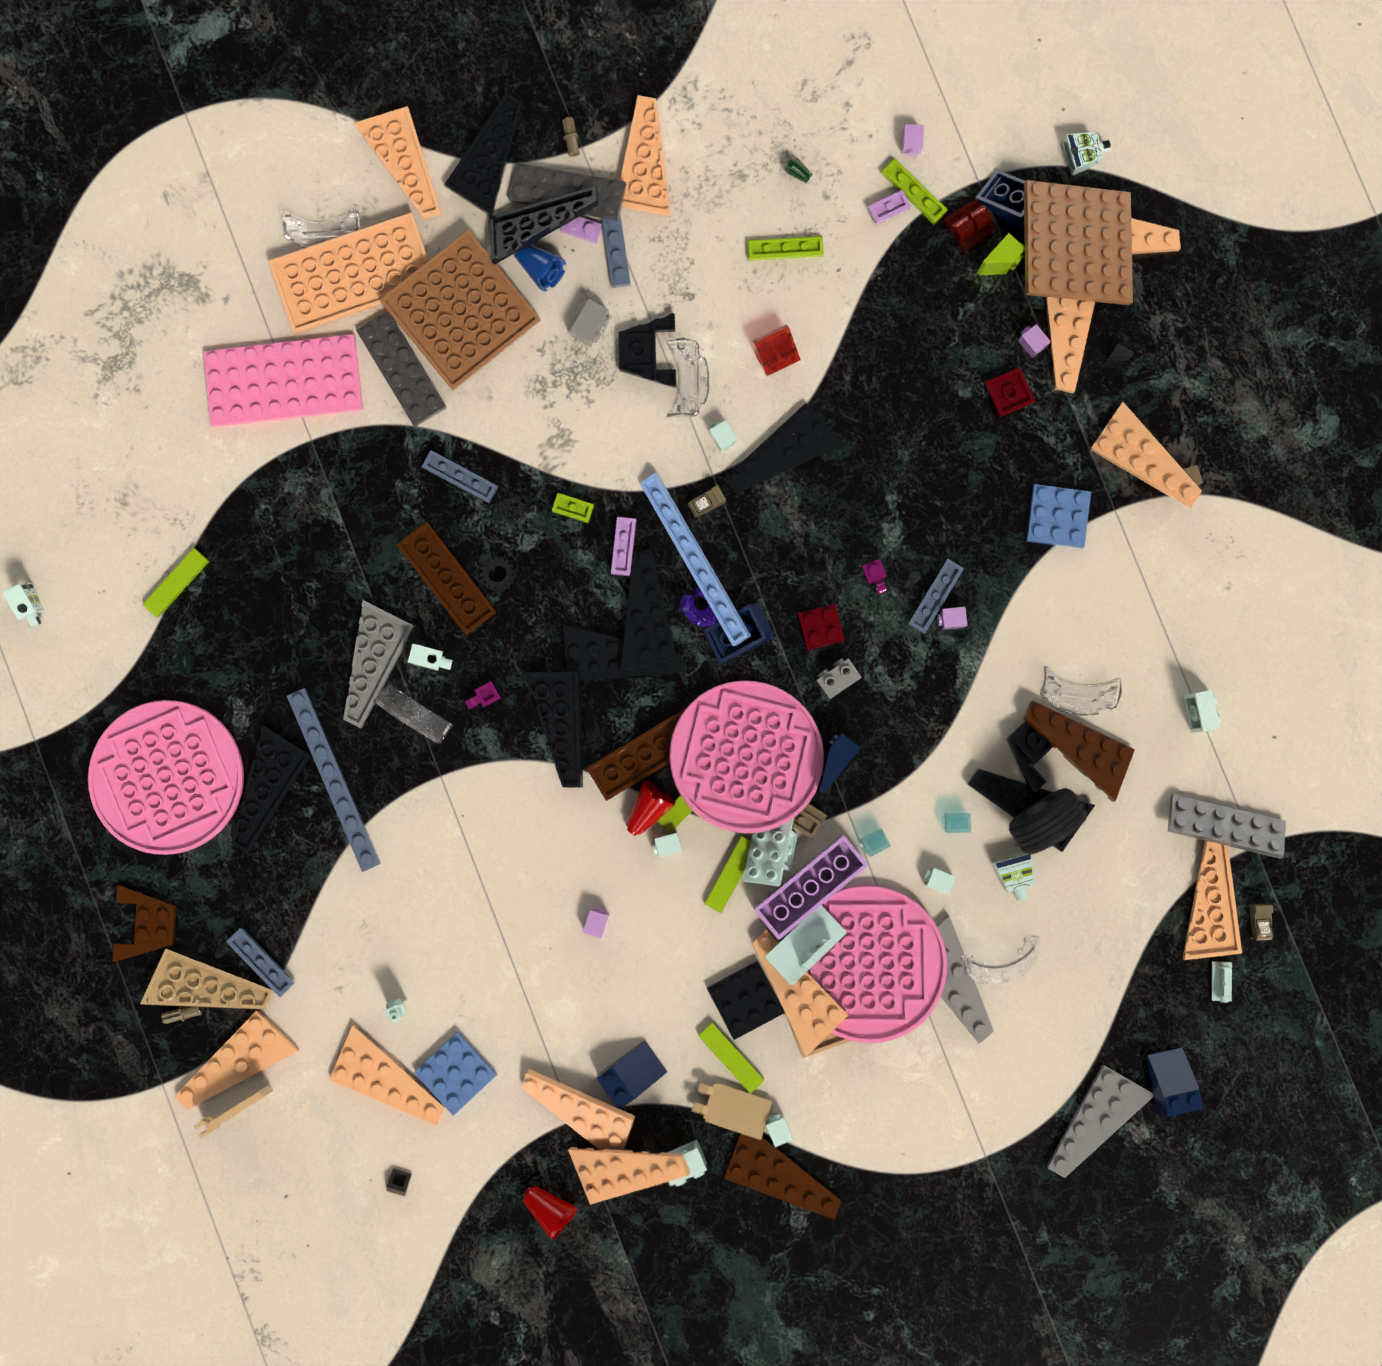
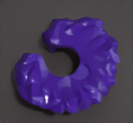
[680,586,718,627]

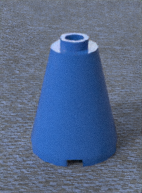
[514,244,566,292]

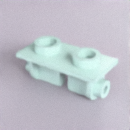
[1212,961,1232,1003]
[381,998,407,1022]

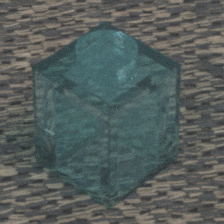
[941,813,971,833]
[859,829,891,857]

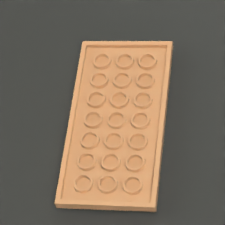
[268,212,429,334]

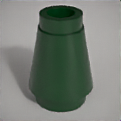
[784,157,813,183]

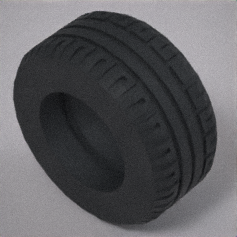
[1009,788,1087,855]

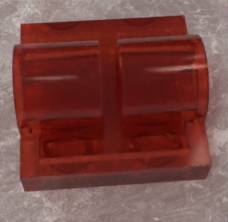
[944,199,997,252]
[752,325,801,376]

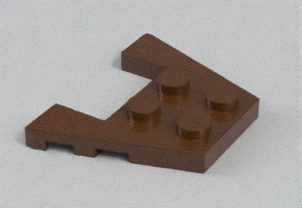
[113,885,176,962]

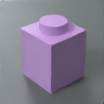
[902,124,924,156]
[1018,324,1051,358]
[937,607,967,630]
[583,907,609,938]

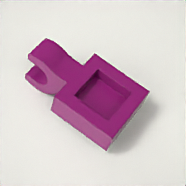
[862,559,887,595]
[465,681,501,709]

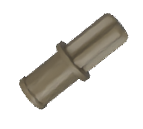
[563,117,580,157]
[161,1006,203,1024]

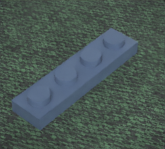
[602,215,631,288]
[422,450,498,503]
[908,559,964,634]
[226,928,295,997]

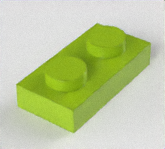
[552,493,594,523]

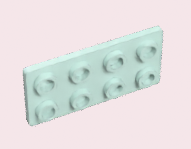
[743,818,798,887]
[765,905,846,986]

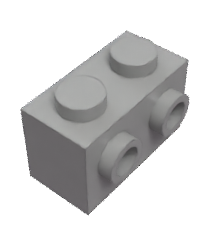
[570,298,610,347]
[816,658,862,700]

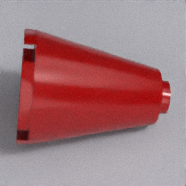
[626,781,676,836]
[523,1186,578,1240]

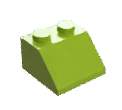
[977,233,1025,275]

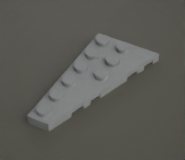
[343,600,415,728]
[936,915,994,1044]
[1046,1064,1153,1178]

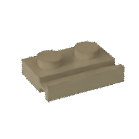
[792,804,827,839]

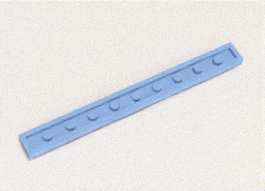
[640,473,751,646]

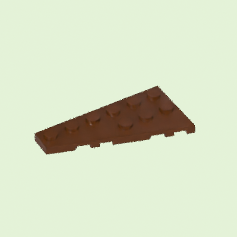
[1023,700,1135,802]
[724,1134,841,1220]

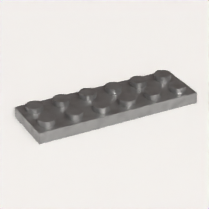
[508,163,627,221]
[356,311,447,427]
[1167,794,1286,859]

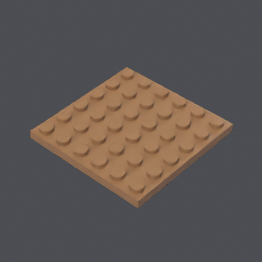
[1024,180,1133,305]
[380,229,541,391]

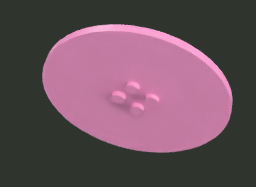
[669,680,824,833]
[88,700,244,855]
[807,885,947,1043]

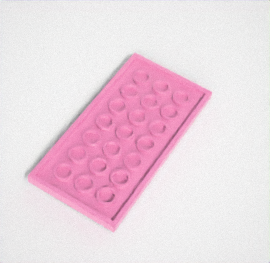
[203,334,363,427]

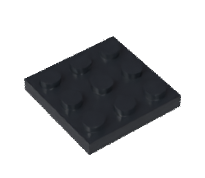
[706,960,785,1040]

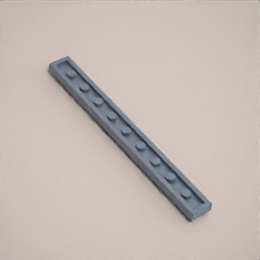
[287,688,381,872]

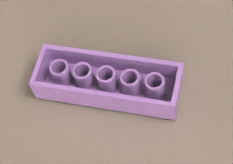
[753,835,869,940]

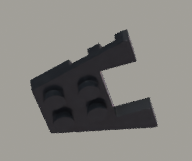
[618,313,677,388]
[1006,721,1053,794]

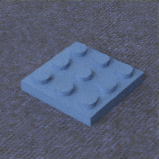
[1026,484,1091,549]
[414,1032,497,1116]

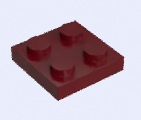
[984,367,1035,418]
[798,604,845,651]

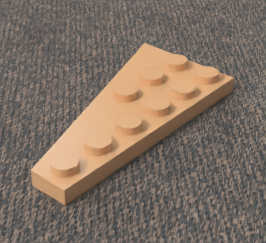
[1046,297,1095,393]
[1182,841,1242,960]

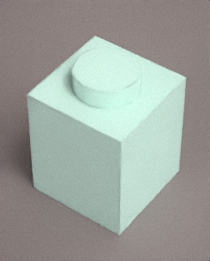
[709,420,738,453]
[652,832,682,858]
[923,867,956,895]
[766,1113,793,1147]

